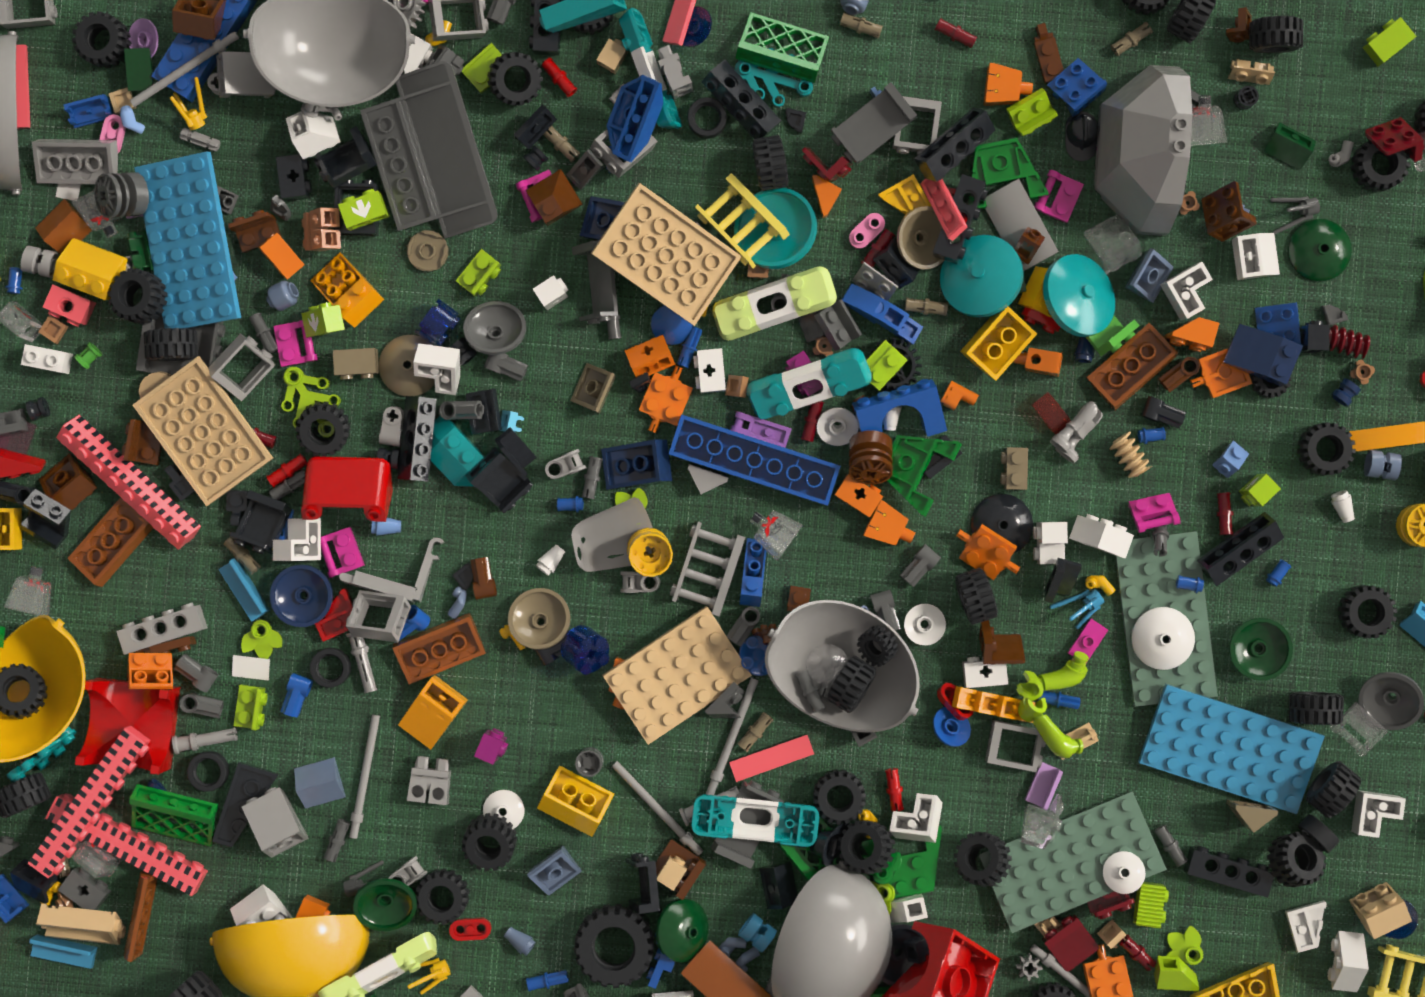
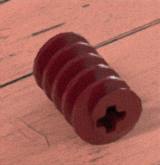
[1329,324,1370,360]

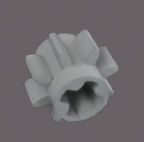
[1016,953,1043,981]

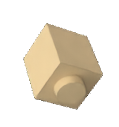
[596,39,628,74]
[657,856,688,891]

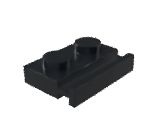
[465,389,502,435]

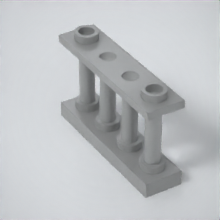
[670,522,745,616]

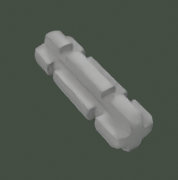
[180,128,220,152]

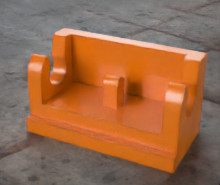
[258,233,305,280]

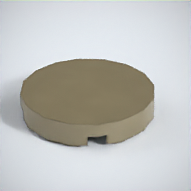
[407,230,449,272]

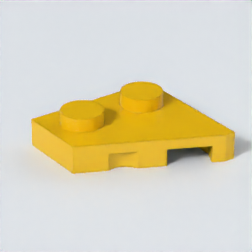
[878,174,932,215]

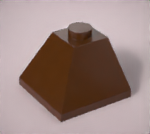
[526,169,583,226]

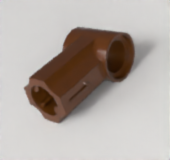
[1158,357,1200,393]
[470,557,497,600]

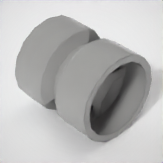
[21,245,59,278]

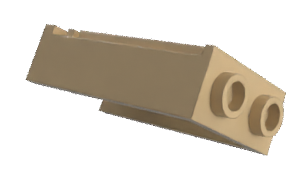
[36,904,126,945]

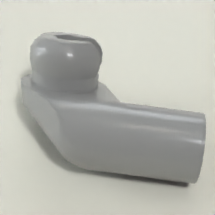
[1328,140,1354,167]

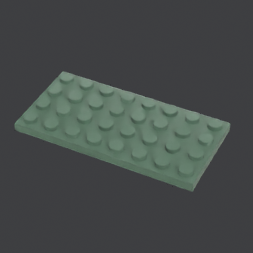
[1115,531,1218,707]
[979,791,1167,933]

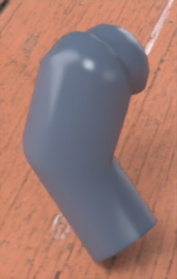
[448,586,467,619]
[719,937,747,957]
[735,947,760,972]

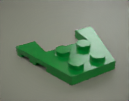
[968,138,1049,209]
[887,435,962,517]
[861,825,942,899]

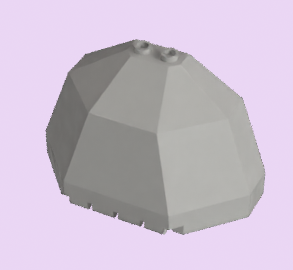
[1094,65,1193,236]

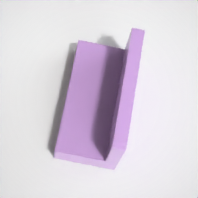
[1025,762,1063,810]

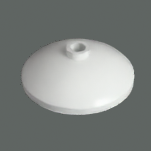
[1131,607,1195,670]

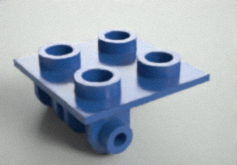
[1047,58,1106,111]
[1255,302,1301,344]

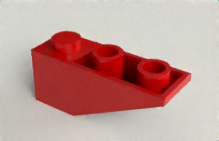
[0,448,46,479]

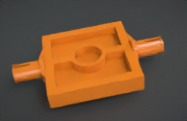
[1190,348,1252,399]
[639,365,693,433]
[956,524,1020,580]
[1082,944,1133,997]

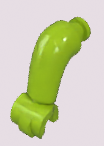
[1016,651,1089,701]
[1018,697,1084,758]

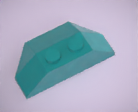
[430,415,485,487]

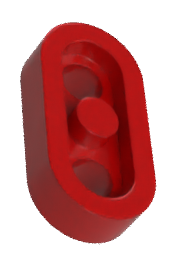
[1021,307,1061,334]
[937,683,973,720]
[449,917,492,941]

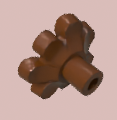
[751,624,777,645]

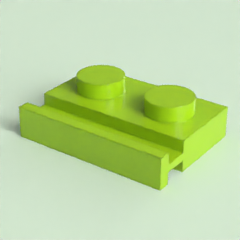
[461,43,511,94]
[866,340,908,391]

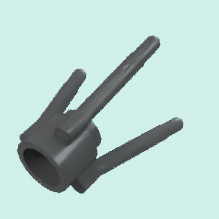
[1270,196,1320,235]
[343,861,384,897]

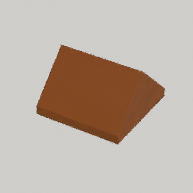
[35,199,94,254]

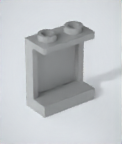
[216,52,276,98]

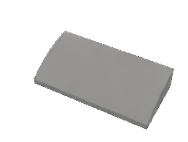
[32,139,118,184]
[985,179,1059,272]

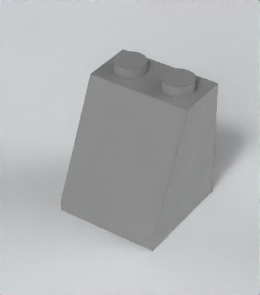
[242,787,309,858]

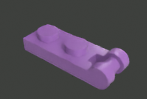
[730,411,792,448]

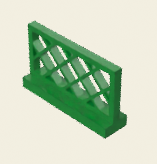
[735,12,829,83]
[129,784,218,847]
[778,815,870,881]

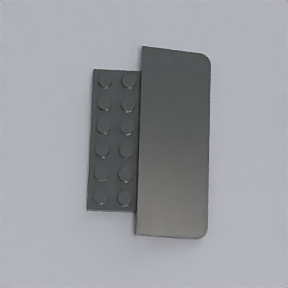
[360,61,498,239]

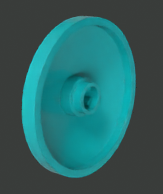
[734,188,817,269]
[940,235,1023,318]
[1043,254,1115,337]

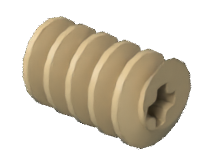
[1109,431,1153,478]

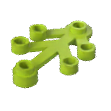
[281,367,341,437]

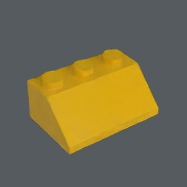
[52,238,128,300]
[960,307,1037,381]
[537,765,614,837]

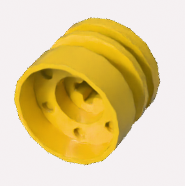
[1396,503,1425,547]
[627,528,673,577]

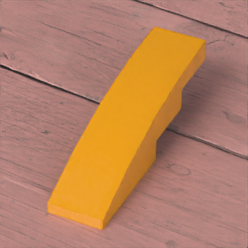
[1349,421,1425,451]
[952,686,1036,723]

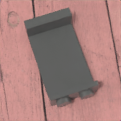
[831,82,917,165]
[572,240,618,325]
[711,780,784,869]

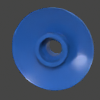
[933,707,971,747]

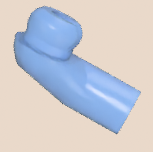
[120,105,145,134]

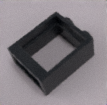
[334,180,380,236]

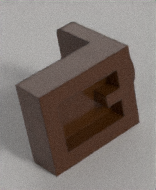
[1226,7,1252,43]
[1014,227,1045,265]
[787,585,811,611]

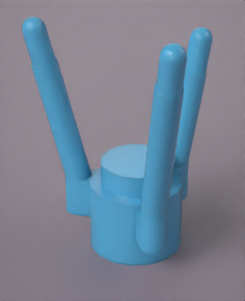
[1050,589,1104,629]

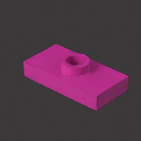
[1067,618,1108,663]

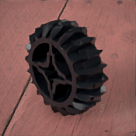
[867,338,922,391]

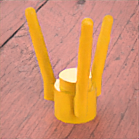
[170,77,207,130]
[407,957,451,995]

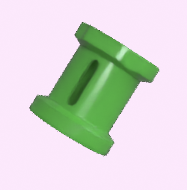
[74,342,102,369]

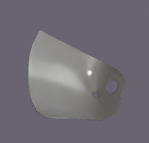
[571,497,653,572]

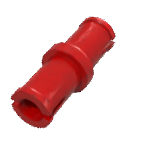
[541,58,578,98]
[266,453,308,487]
[885,768,904,812]

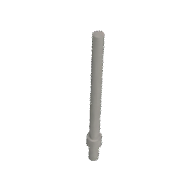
[130,31,239,107]
[706,678,758,795]
[349,715,380,839]
[611,761,704,856]
[1030,944,1090,997]

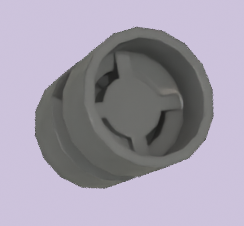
[575,747,604,777]

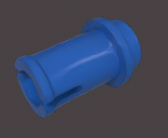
[5,267,23,294]
[1138,427,1166,444]
[557,496,584,512]
[1266,559,1291,587]
[1176,575,1204,594]

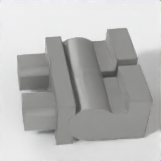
[658,45,693,99]
[407,756,451,805]

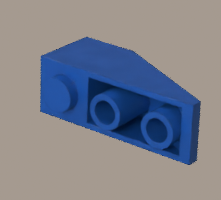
[740,538,768,607]

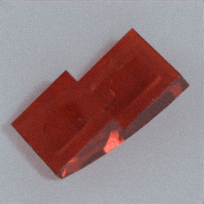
[1032,392,1071,435]

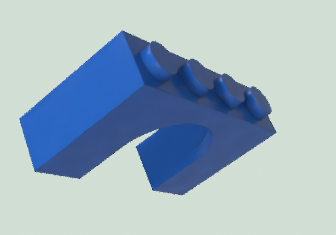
[852,379,947,437]

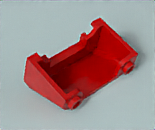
[301,456,393,522]

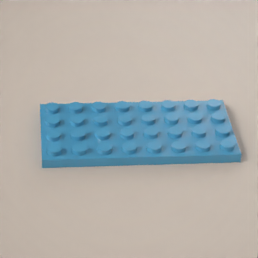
[134,152,241,328]
[1138,683,1325,814]

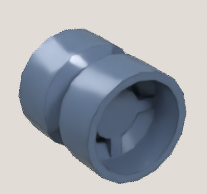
[1364,450,1402,480]

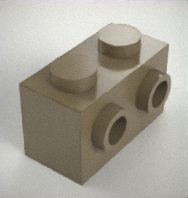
[333,348,379,380]
[1000,447,1028,490]

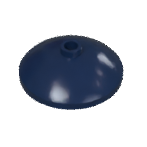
[270,565,333,627]

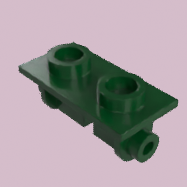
[126,230,154,273]

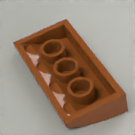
[1087,323,1178,411]
[67,497,153,587]
[392,612,486,684]
[123,870,158,962]
[681,940,773,997]

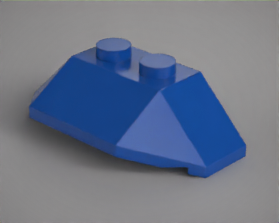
[607,75,663,162]

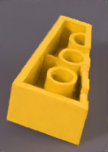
[1190,962,1280,997]

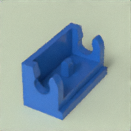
[64,94,114,129]
[0,874,29,923]

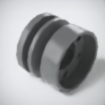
[94,172,149,218]

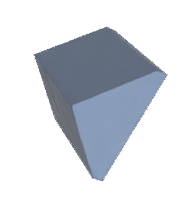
[1125,248,1173,303]
[294,757,346,809]
[527,845,582,896]

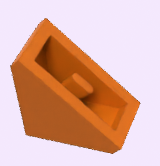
[812,175,842,218]

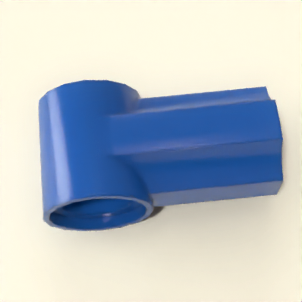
[395,605,430,643]
[280,673,313,718]

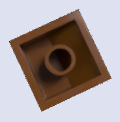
[172,0,226,40]
[39,453,97,510]

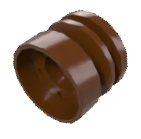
[849,430,893,485]

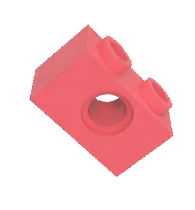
[43,284,96,327]

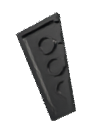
[212,762,279,847]

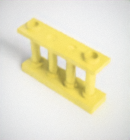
[695,173,790,268]
[1367,944,1425,997]

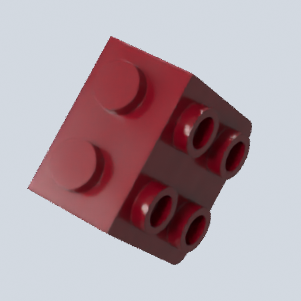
[1365,117,1424,162]
[802,147,853,181]
[1087,891,1135,920]
[1042,914,1099,971]

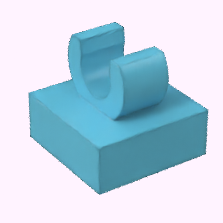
[500,410,524,432]

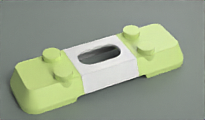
[712,266,837,341]
[318,932,437,997]

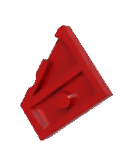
[315,588,353,642]

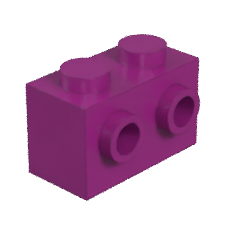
[785,350,823,397]
[474,728,509,765]

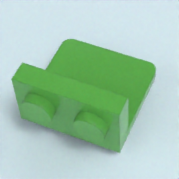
[1086,316,1139,356]

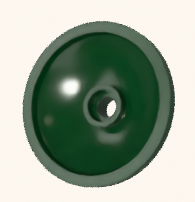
[1288,219,1352,282]
[1229,618,1293,681]
[353,878,417,931]
[656,899,709,962]

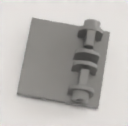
[852,262,899,301]

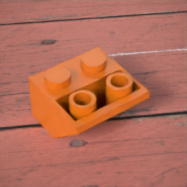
[1164,317,1220,352]
[127,653,173,689]

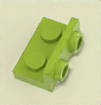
[1006,88,1058,136]
[456,249,501,297]
[234,684,268,731]

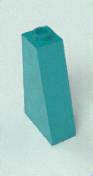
[539,0,627,33]

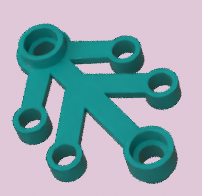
[735,48,813,108]
[7,726,76,782]

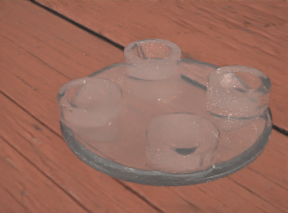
[806,644,847,683]

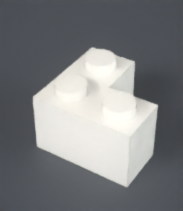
[1160,262,1213,320]
[413,343,460,395]
[1069,514,1134,558]
[273,518,321,561]
[1033,522,1068,564]
[1351,790,1406,838]
[890,793,942,843]
[1328,931,1369,992]

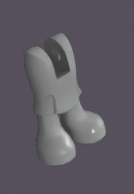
[1050,401,1103,463]

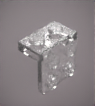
[1084,214,1142,274]
[1020,794,1064,849]

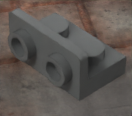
[814,299,862,351]

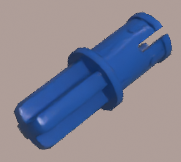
[676,326,702,368]
[1038,691,1081,709]
[526,970,569,991]

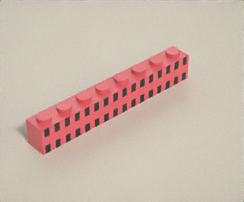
[56,415,201,550]
[28,726,151,878]
[45,793,208,896]

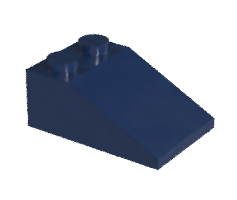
[580,196,625,241]
[1223,324,1303,387]
[601,439,672,490]

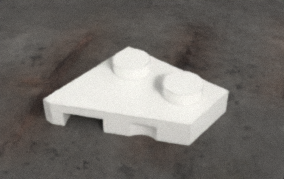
[1285,900,1326,953]

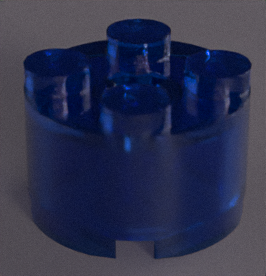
[415,299,460,346]
[561,625,610,675]

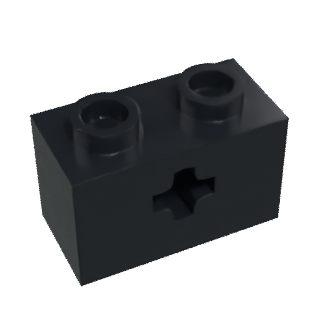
[276,154,312,201]
[1300,321,1330,353]

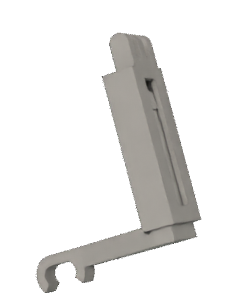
[339,538,445,604]

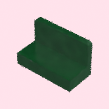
[124,48,153,91]
[1264,122,1316,170]

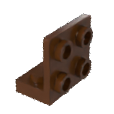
[1201,181,1257,242]
[228,210,283,253]
[122,419,162,465]
[979,620,1025,665]
[656,839,706,900]

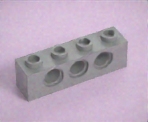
[116,603,208,655]

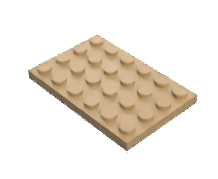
[591,183,742,326]
[133,356,273,506]
[602,606,752,745]

